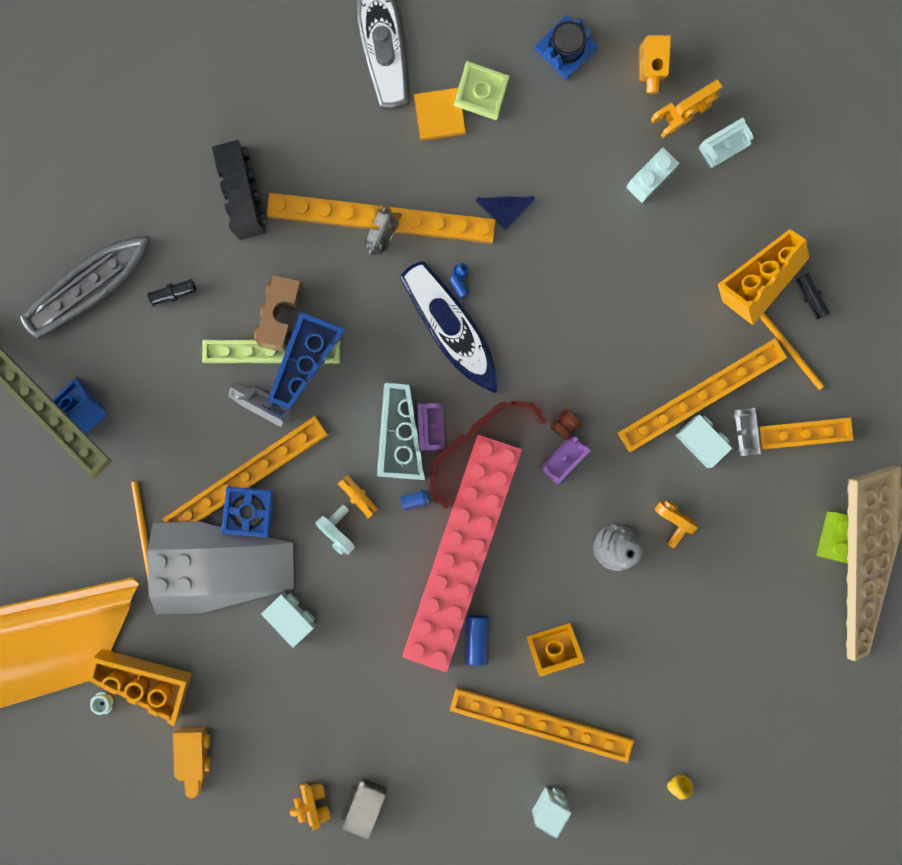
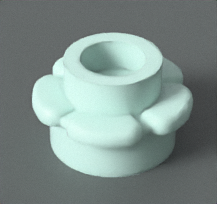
[90,692,114,715]

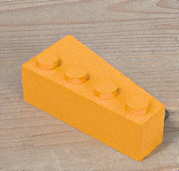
[718,229,809,325]

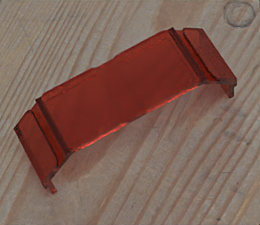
[429,401,547,509]

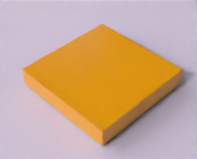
[414,88,465,141]

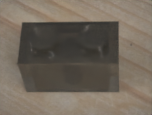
[341,778,387,839]

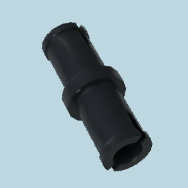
[795,272,831,320]
[147,279,197,307]

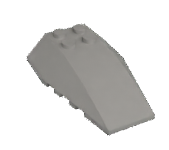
[147,521,295,614]

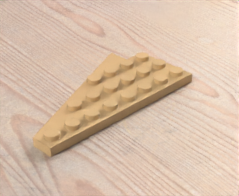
[846,465,902,661]

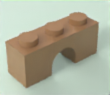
[254,276,303,353]

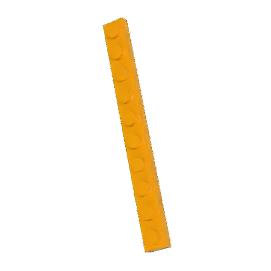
[267,193,495,244]

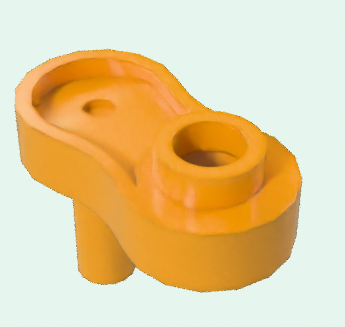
[655,500,699,548]

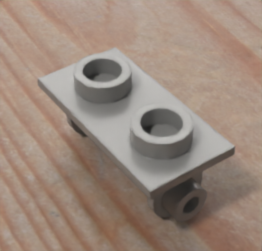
[733,408,762,456]

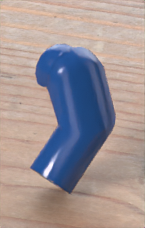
[450,263,470,299]

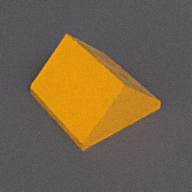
[526,623,585,676]

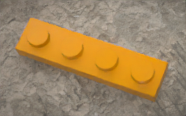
[759,418,854,450]

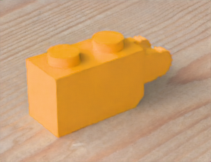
[173,727,211,798]

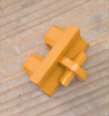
[289,782,331,831]

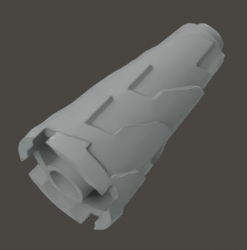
[593,524,643,571]

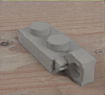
[228,382,293,427]

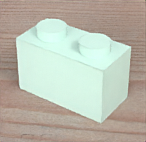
[626,148,679,203]
[675,415,732,468]
[261,592,316,648]
[532,787,571,838]

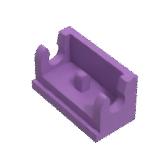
[417,403,445,451]
[539,436,590,484]

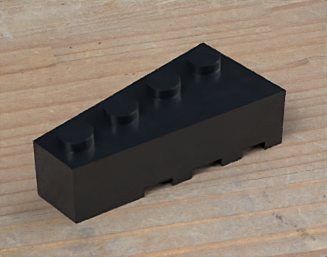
[212,140,267,240]

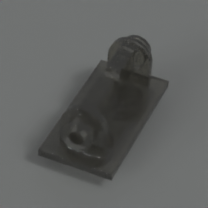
[364,206,402,255]

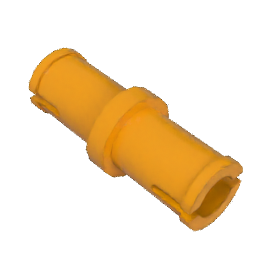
[338,474,379,518]

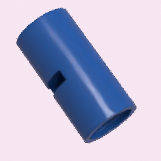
[465,615,489,665]

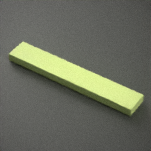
[202,340,341,364]

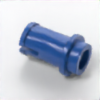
[400,489,431,511]

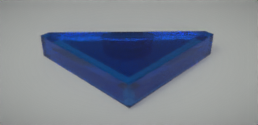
[476,196,535,230]

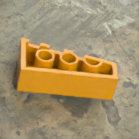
[87,649,192,726]

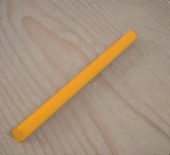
[760,312,824,390]
[131,481,149,586]

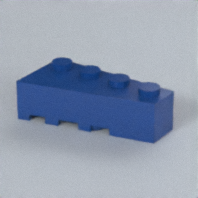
[267,312,346,409]

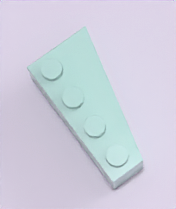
[377,383,425,480]

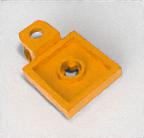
[651,79,722,139]

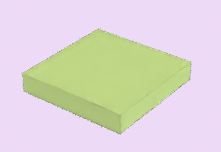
[453,61,509,120]

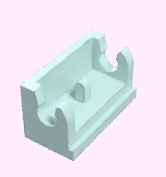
[698,118,753,169]

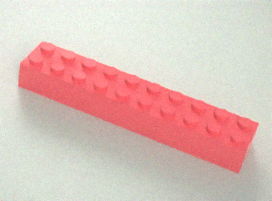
[402,435,522,672]

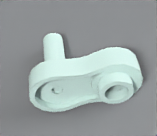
[315,505,355,555]

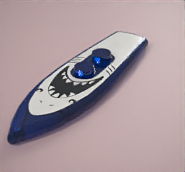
[400,261,497,393]

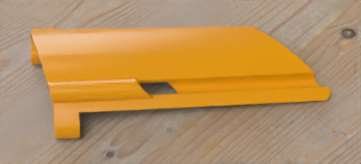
[0,577,140,708]

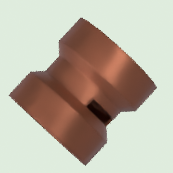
[550,409,582,441]

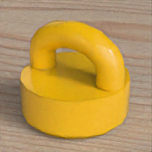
[667,774,694,800]

